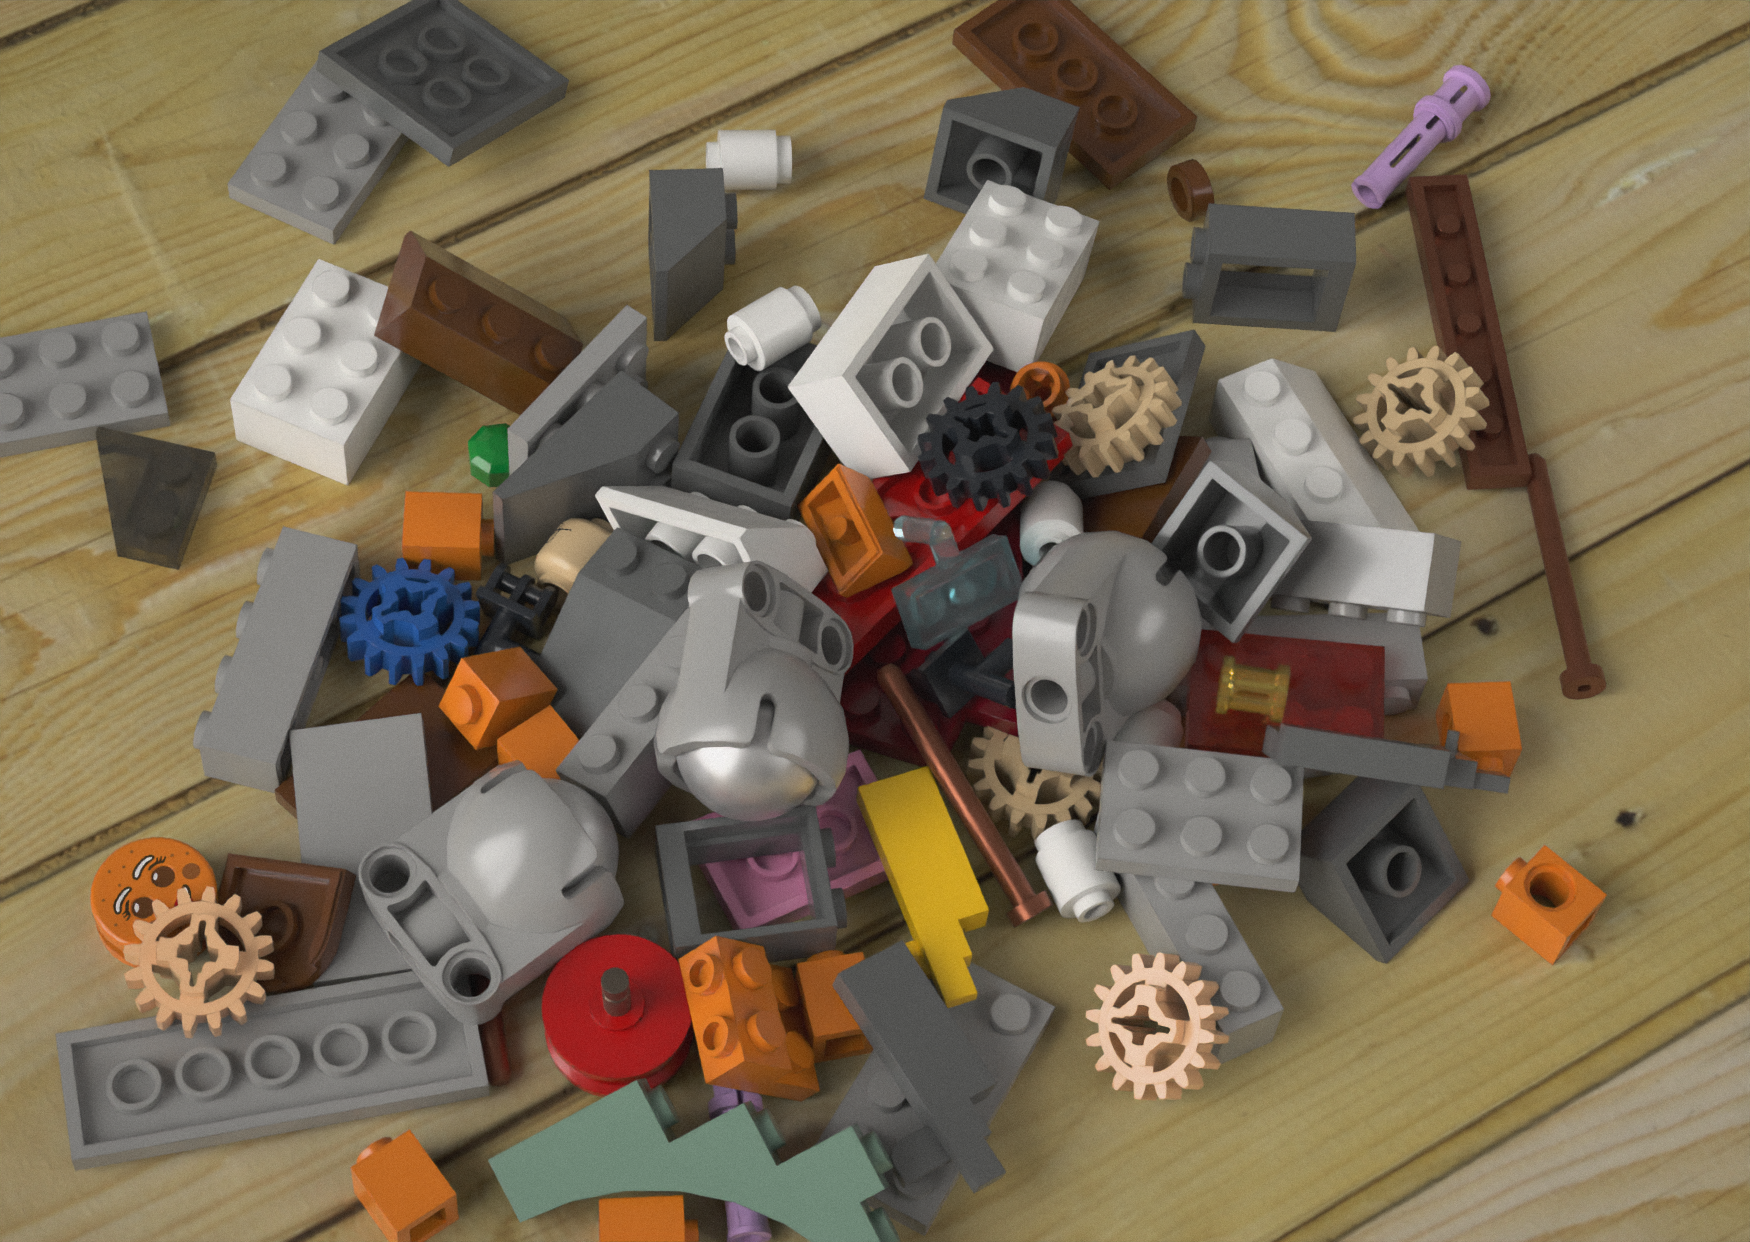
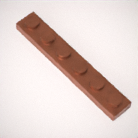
[1405,174,1532,490]

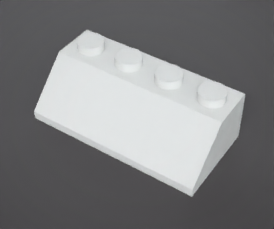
[1208,358,1420,609]

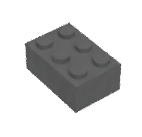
[671,343,832,522]

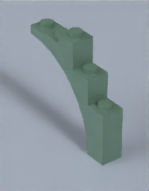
[488,1078,901,1242]

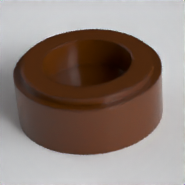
[1167,159,1215,222]

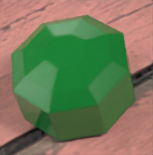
[468,423,510,487]

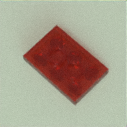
[1185,629,1385,758]

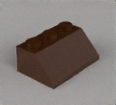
[374,231,583,415]

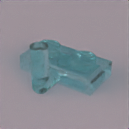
[891,515,1023,650]

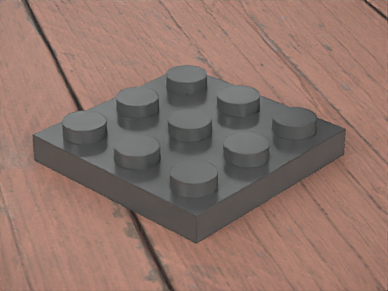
[316,0,569,167]

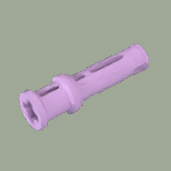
[1351,65,1491,209]

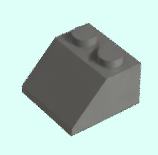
[923,87,1080,214]
[648,168,738,341]
[1151,460,1312,643]
[1298,776,1470,964]

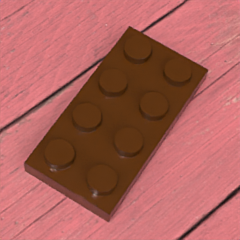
[952,0,1197,190]

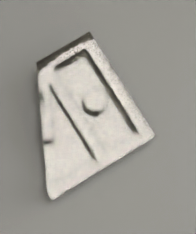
[95,426,217,570]

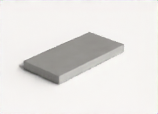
[289,713,433,988]

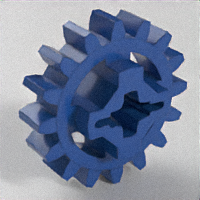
[339,558,480,686]

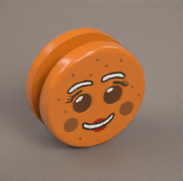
[90,837,218,968]

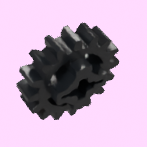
[917,382,1059,511]

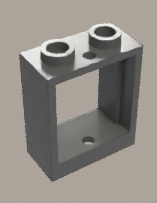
[1182,203,1356,332]
[655,805,847,963]

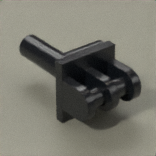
[472,562,559,664]
[905,627,1016,719]

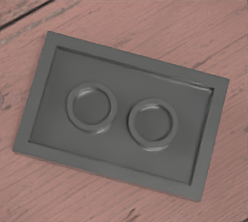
[1049,329,1206,499]

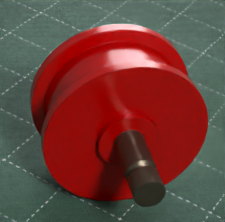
[541,934,694,1098]

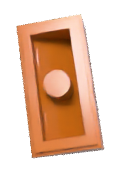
[797,463,913,598]

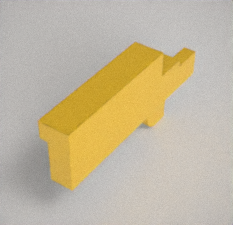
[856,766,989,1008]

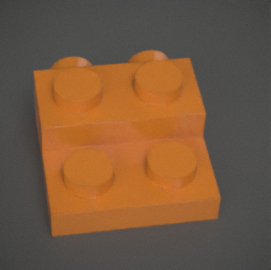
[679,936,820,1102]

